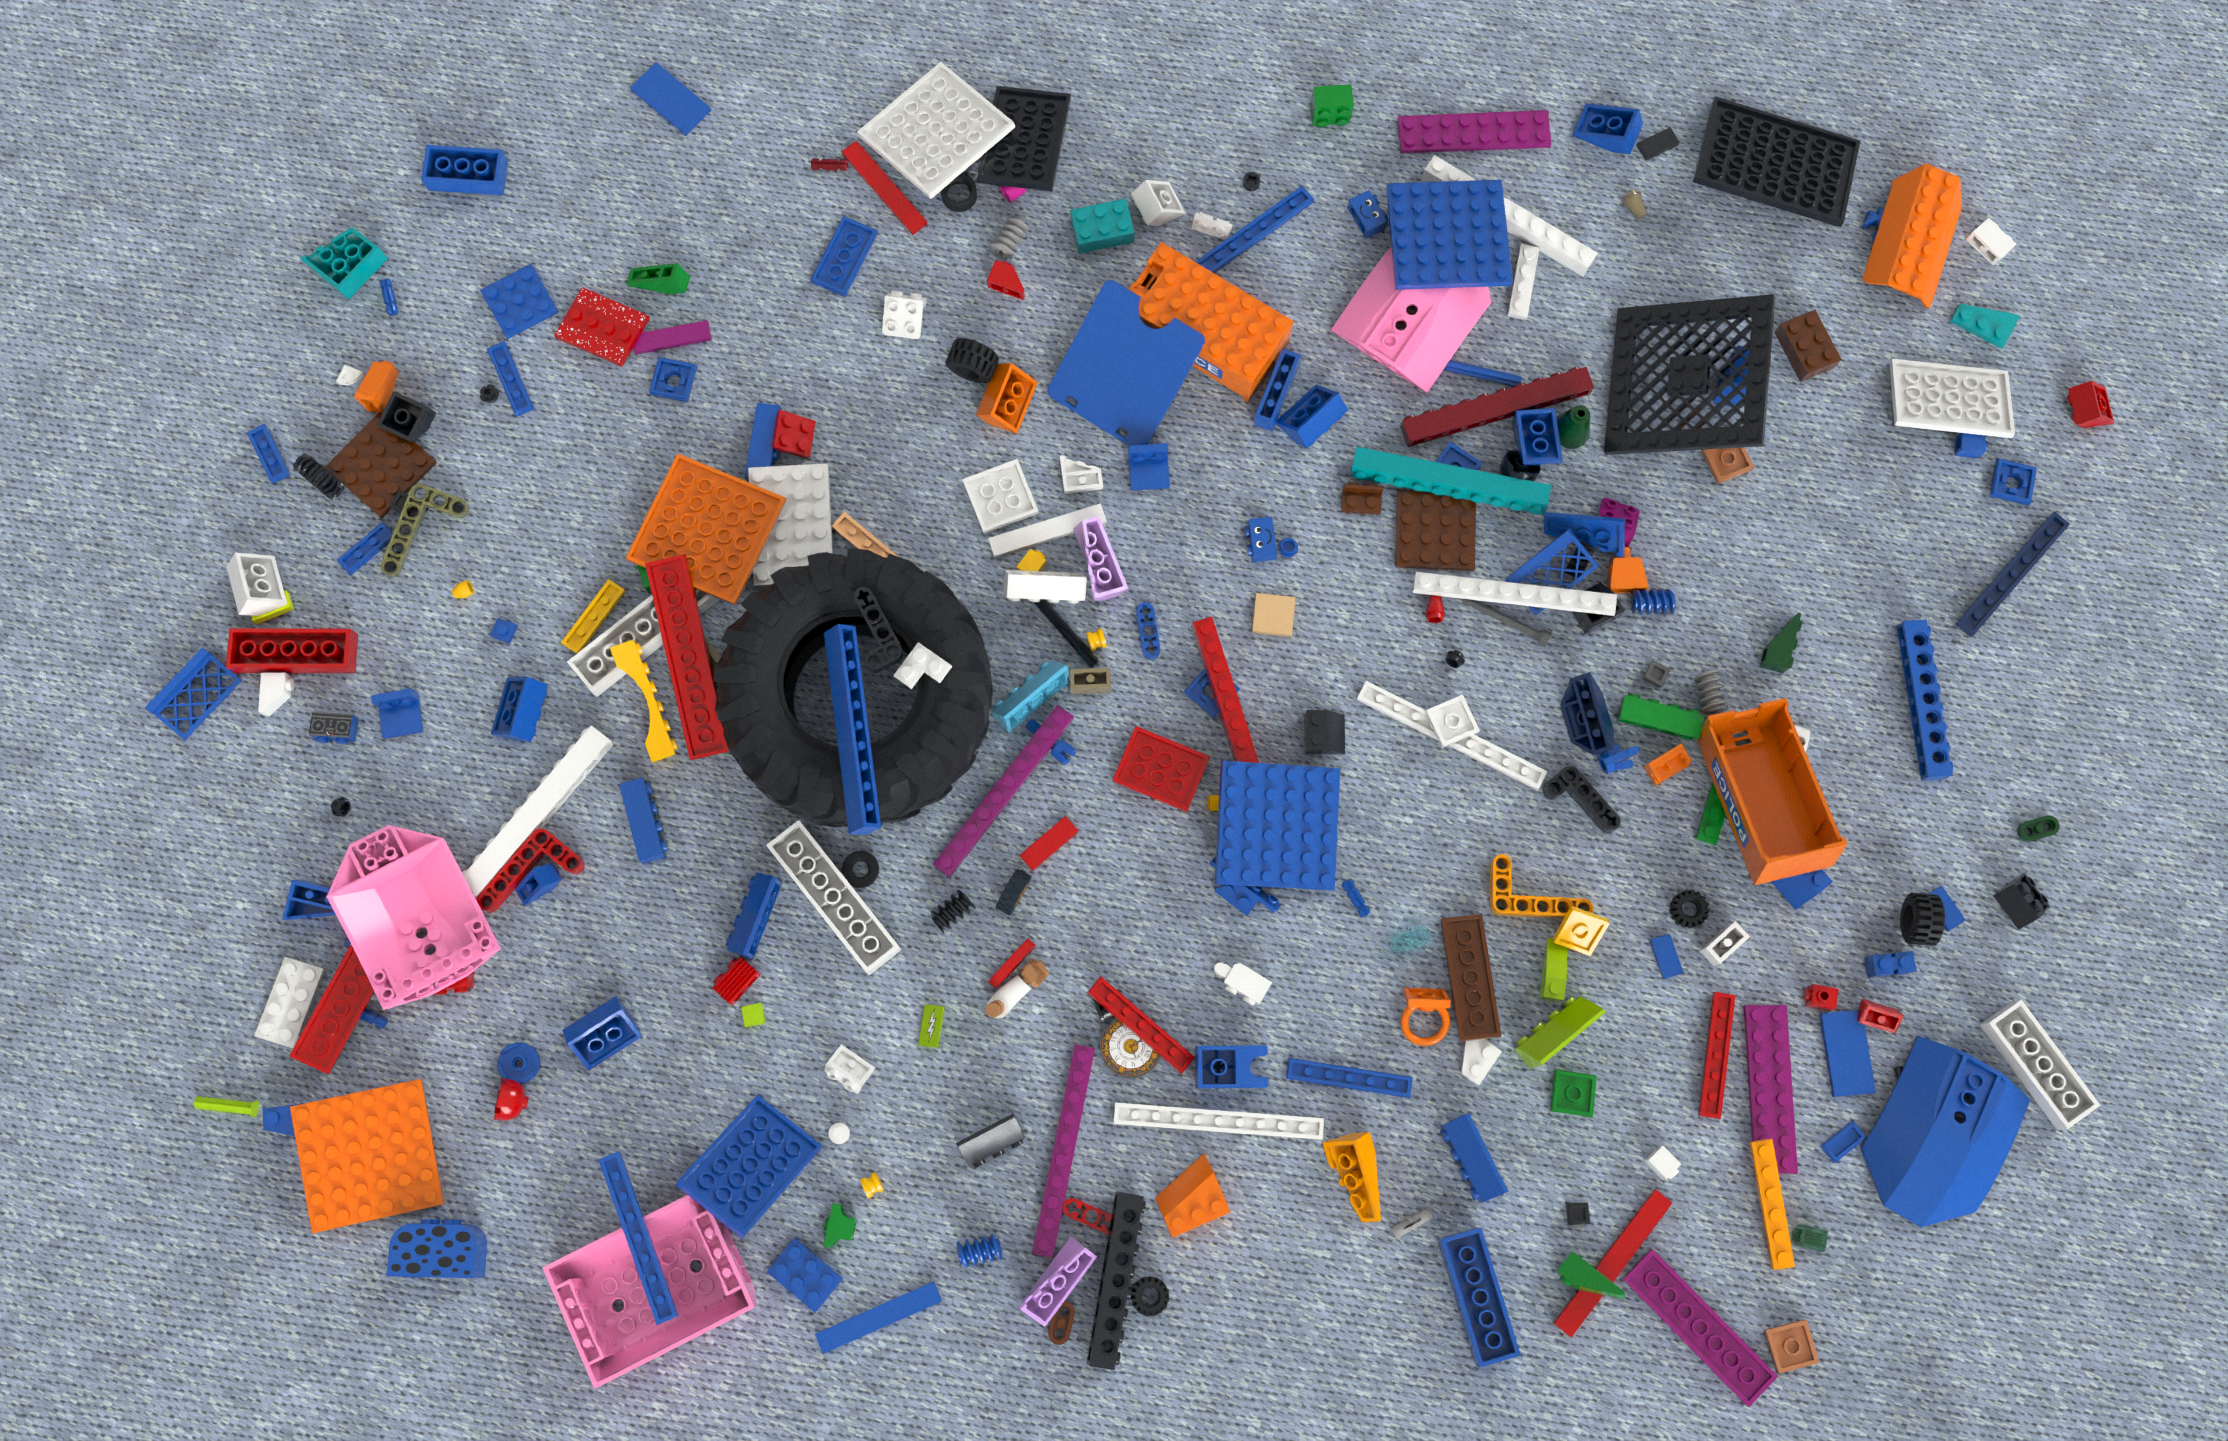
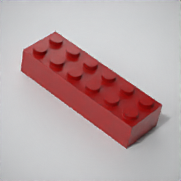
[226,628,358,673]

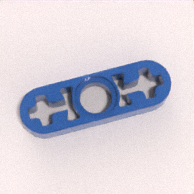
[1136,602,1160,660]

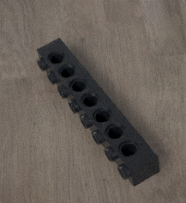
[1086,1191,1146,1370]

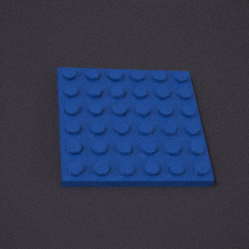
[1386,180,1513,290]
[1214,761,1340,891]

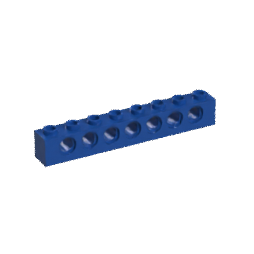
[1896,619,1953,781]

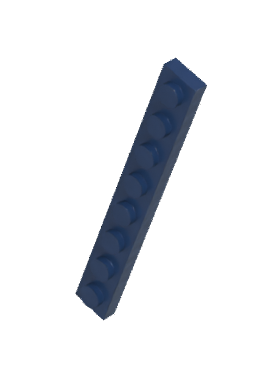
[1955,511,2070,637]

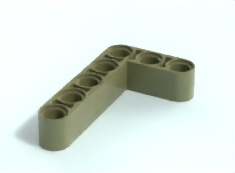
[381,484,469,577]

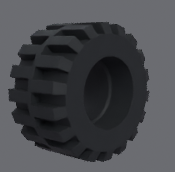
[945,338,999,383]
[1900,892,1945,946]

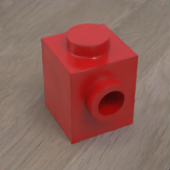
[1803,984,1839,1011]

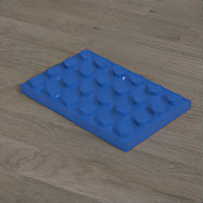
[676,1095,823,1239]

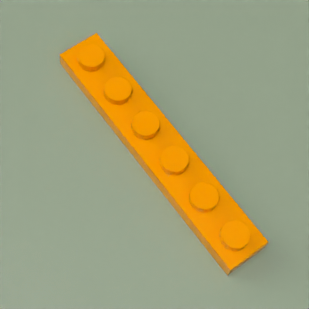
[1749,1139,1795,1270]

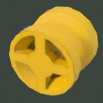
[1086,628,1107,651]
[860,1172,884,1198]

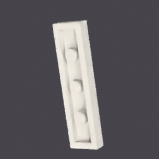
[1507,244,1540,320]

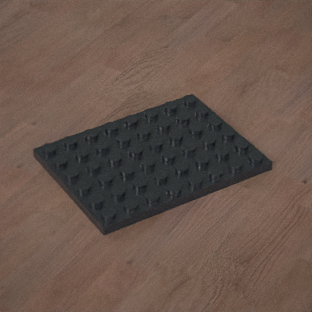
[1692,96,1861,228]

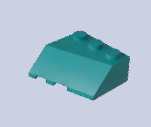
[300,227,388,300]

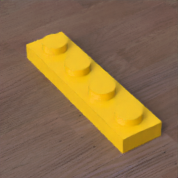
[561,579,626,654]

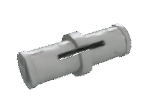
[1390,1207,1433,1240]

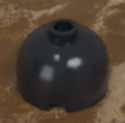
[1500,450,1541,481]

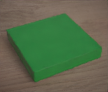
[1550,1069,1597,1117]

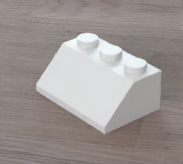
[227,552,287,616]

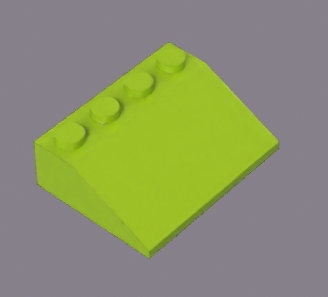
[1514,996,1606,1069]

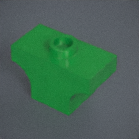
[823,1203,857,1248]

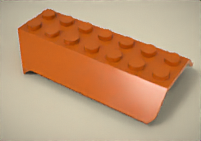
[1862,163,1962,308]

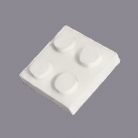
[1425,695,1480,748]

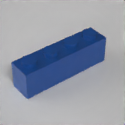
[1254,349,1301,432]
[745,403,782,482]
[619,777,668,864]

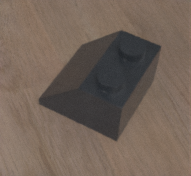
[376,391,436,442]
[1304,710,1345,754]

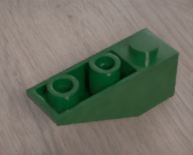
[1760,612,1802,673]

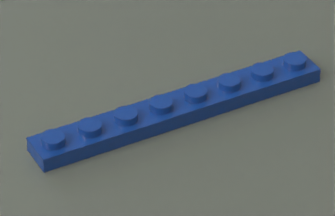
[1195,186,1314,273]
[598,1151,679,1325]

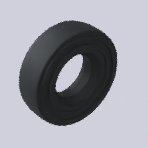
[842,851,879,888]

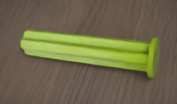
[193,1096,259,1117]

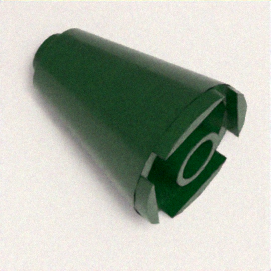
[1556,405,1590,449]

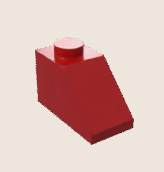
[987,260,1025,300]

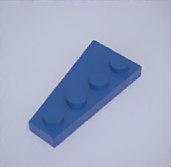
[1544,512,1625,558]

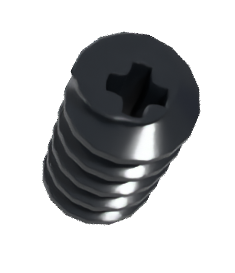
[930,890,976,934]

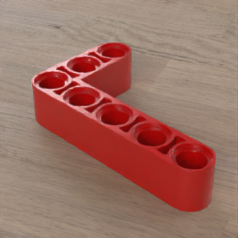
[476,828,585,913]

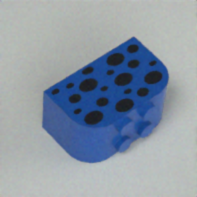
[387,1219,487,1278]

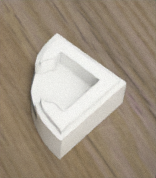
[336,365,364,385]

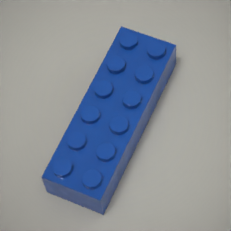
[1437,1227,1521,1368]

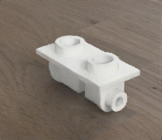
[1191,212,1233,240]

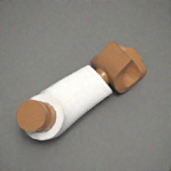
[985,959,1049,1019]

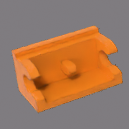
[1643,743,1691,786]

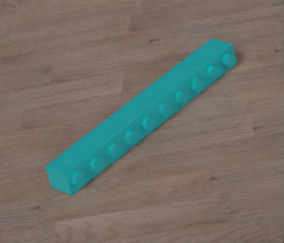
[1351,447,1551,515]

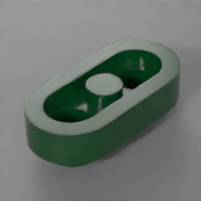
[2017,815,2060,842]

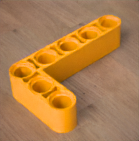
[1490,854,1594,919]

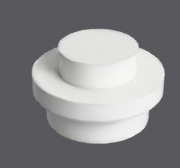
[829,1123,850,1144]

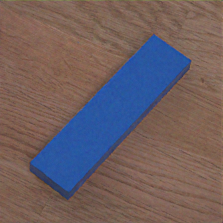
[487,341,534,417]

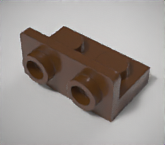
[1341,482,1383,515]

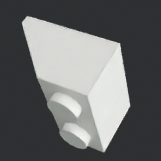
[1131,180,1186,226]

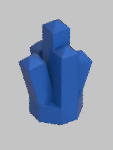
[1598,744,1639,775]

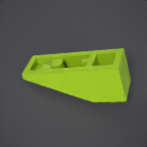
[1539,938,1568,1002]

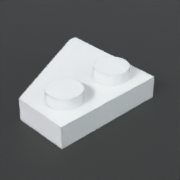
[1060,456,1103,494]
[1461,1039,1502,1086]

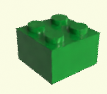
[1310,84,1354,127]

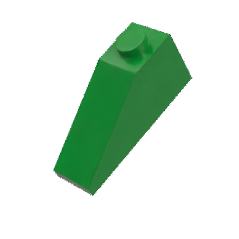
[626,263,690,294]
[1557,1251,1626,1300]

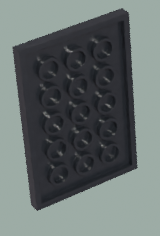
[977,86,1071,191]

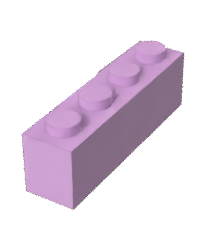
[1073,516,1128,601]
[1018,1236,1097,1327]

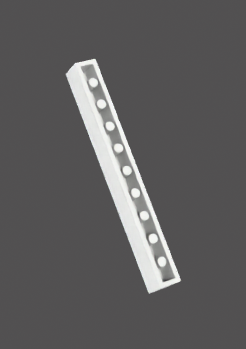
[1421,155,1598,277]
[462,725,614,899]

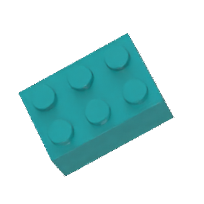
[1070,198,1135,254]

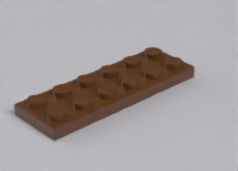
[1440,914,1502,1042]

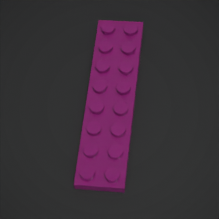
[1397,110,1551,154]
[1744,1005,1798,1174]
[1622,1249,1778,1407]

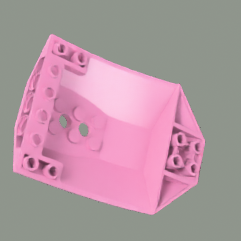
[1331,247,1491,393]
[327,825,501,1010]

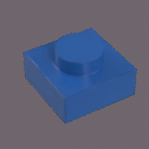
[490,618,518,644]

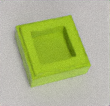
[741,1003,766,1028]

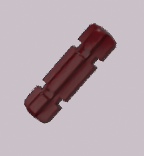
[811,158,849,171]

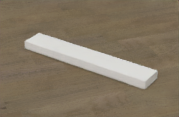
[988,503,1107,558]

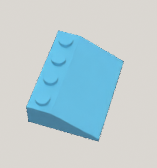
[992,660,1069,733]

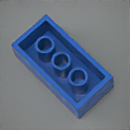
[421,145,508,195]

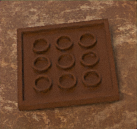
[324,412,437,519]
[1395,490,1476,571]

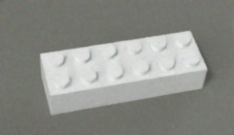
[1979,1000,2101,1130]

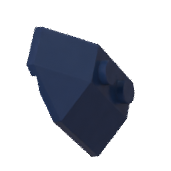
[1560,672,1614,755]

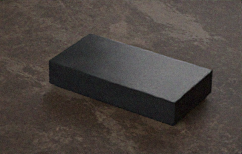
[1636,127,1680,161]

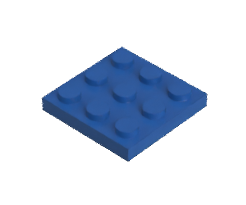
[480,264,559,339]

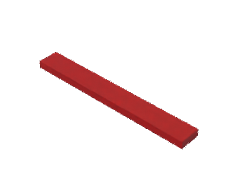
[1553,1189,1673,1337]

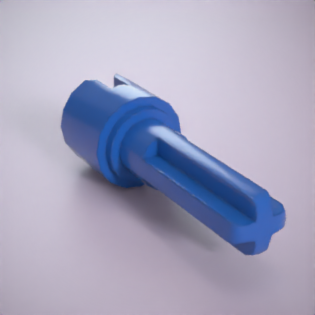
[1026,719,1076,765]

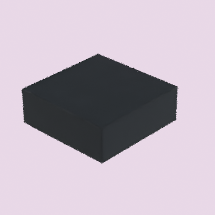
[1566,1203,1590,1225]

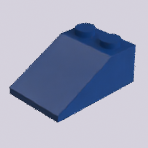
[1573,104,1643,154]
[1512,408,1563,466]

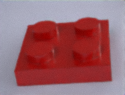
[771,410,816,459]

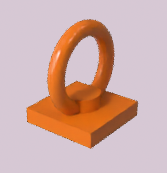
[1400,987,1451,1046]

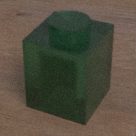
[1792,1225,1828,1252]

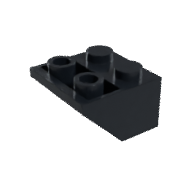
[1572,582,1625,634]
[1993,872,2050,930]

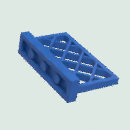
[1505,528,1599,616]
[145,648,242,740]

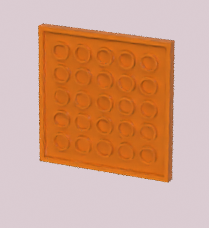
[626,453,787,606]
[290,1079,444,1234]

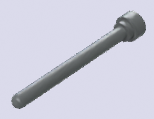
[1462,599,1552,647]

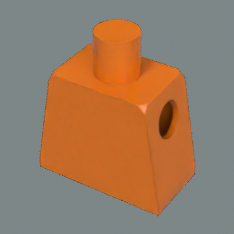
[1607,547,1648,593]

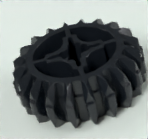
[293,453,345,500]

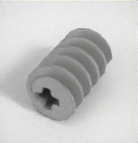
[991,216,1030,259]
[1694,670,1728,714]

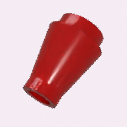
[1425,595,1445,623]

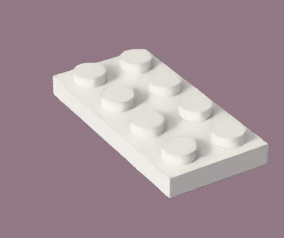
[254,957,326,1048]

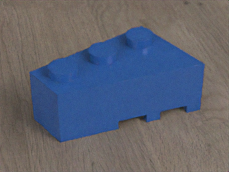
[282,879,336,920]
[262,1103,304,1136]

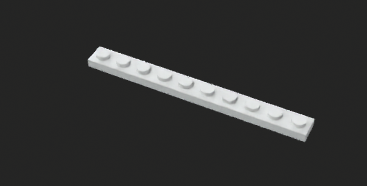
[1413,572,1617,616]
[1356,681,1547,790]
[1114,1103,1324,1140]

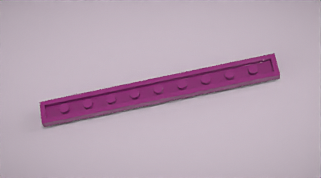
[933,705,1074,877]
[1032,1044,1095,1258]

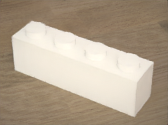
[1003,570,1087,603]

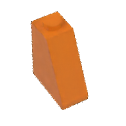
[354,361,399,413]

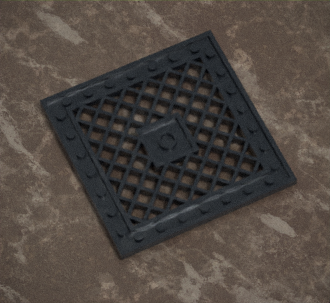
[1604,294,1775,455]

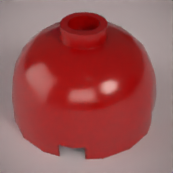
[493,1078,529,1121]

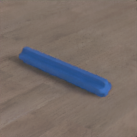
[1445,360,1522,386]

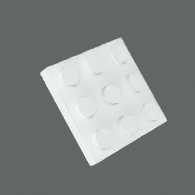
[962,459,1039,534]

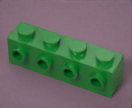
[1616,693,1705,741]

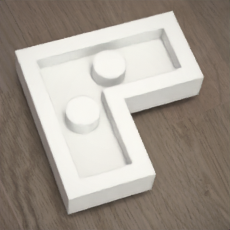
[894,642,952,689]

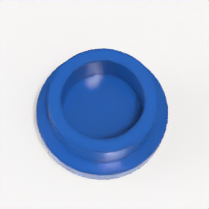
[1278,538,1298,557]

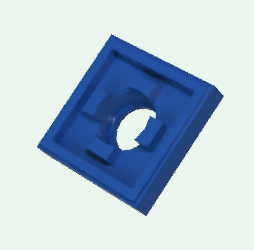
[649,357,697,403]
[1989,458,2037,506]
[1183,669,1240,719]

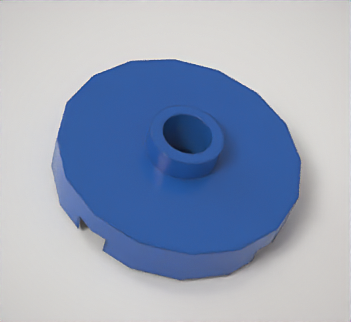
[497,1042,541,1084]

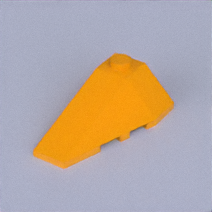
[1323,1132,1381,1222]

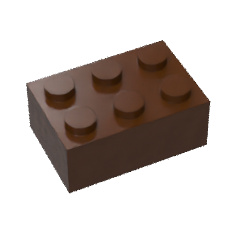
[1774,310,1842,382]

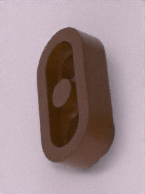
[1048,1301,1075,1345]

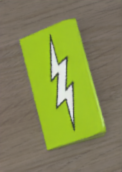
[918,1004,945,1049]

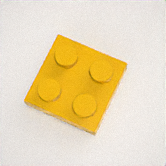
[1552,906,1610,956]

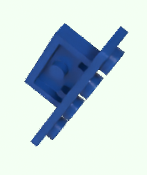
[1210,856,1281,916]

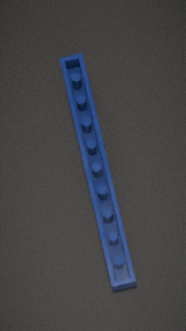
[824,624,881,835]

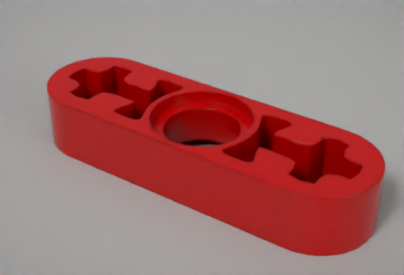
[988,938,1036,989]
[1063,1198,1112,1235]

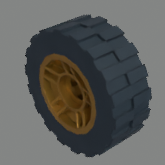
[995,868,1032,916]

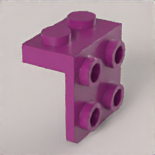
[1598,498,1640,547]

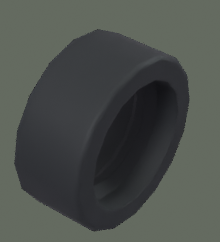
[941,173,977,212]

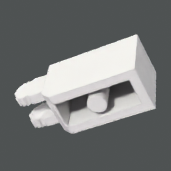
[1214,962,1272,1006]

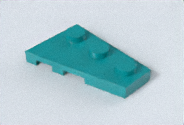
[1950,303,2020,349]

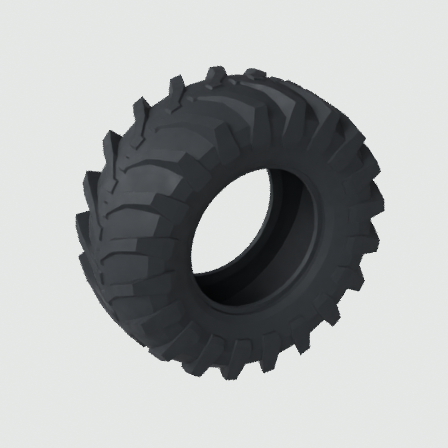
[714,548,993,827]

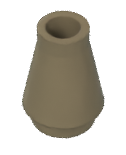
[1622,189,1648,220]

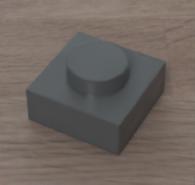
[1642,660,1671,688]

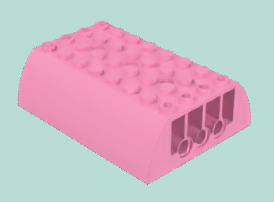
[542,1195,757,1389]

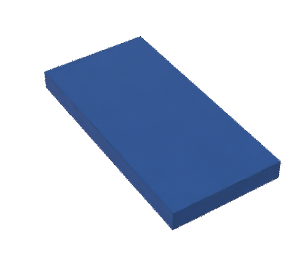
[630,62,712,136]
[810,216,878,297]
[1819,1010,1876,1097]

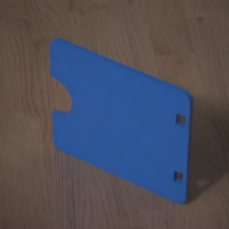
[1047,280,1206,446]

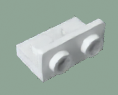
[824,1044,875,1094]

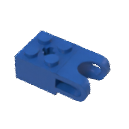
[1195,1045,1268,1089]

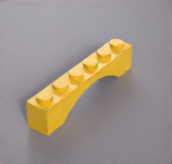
[610,640,678,763]

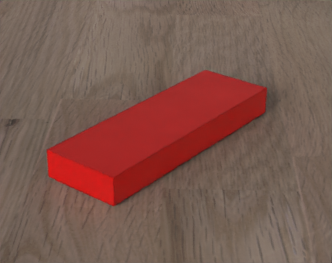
[1019,816,1079,871]

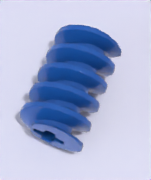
[1631,589,1675,615]
[957,1234,1003,1267]

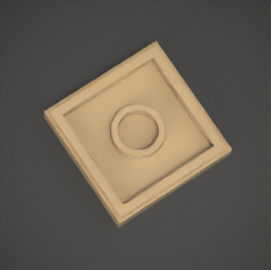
[1252,593,1296,637]

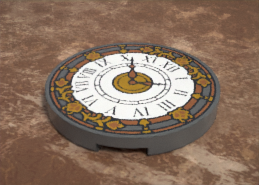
[1100,1019,1160,1078]

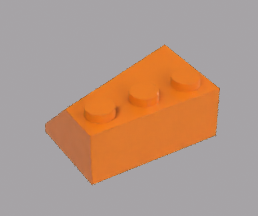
[1155,1153,1230,1238]

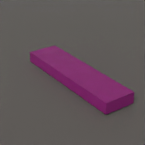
[634,320,712,355]

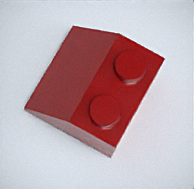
[2067,381,2115,428]

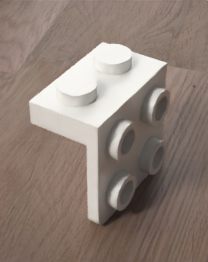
[882,290,927,339]

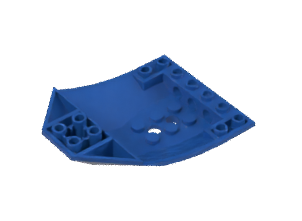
[1861,1036,2030,1227]

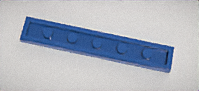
[1286,1058,1413,1098]
[815,1281,942,1354]

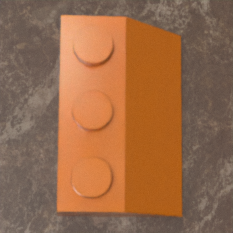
[976,363,1038,434]

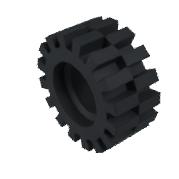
[1564,541,1596,578]
[1669,890,1710,928]
[1131,1276,1169,1316]

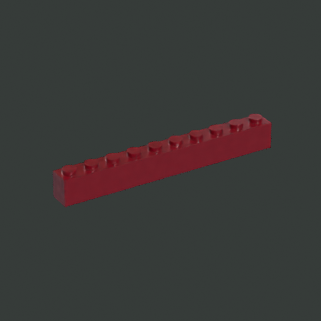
[1400,367,1594,447]

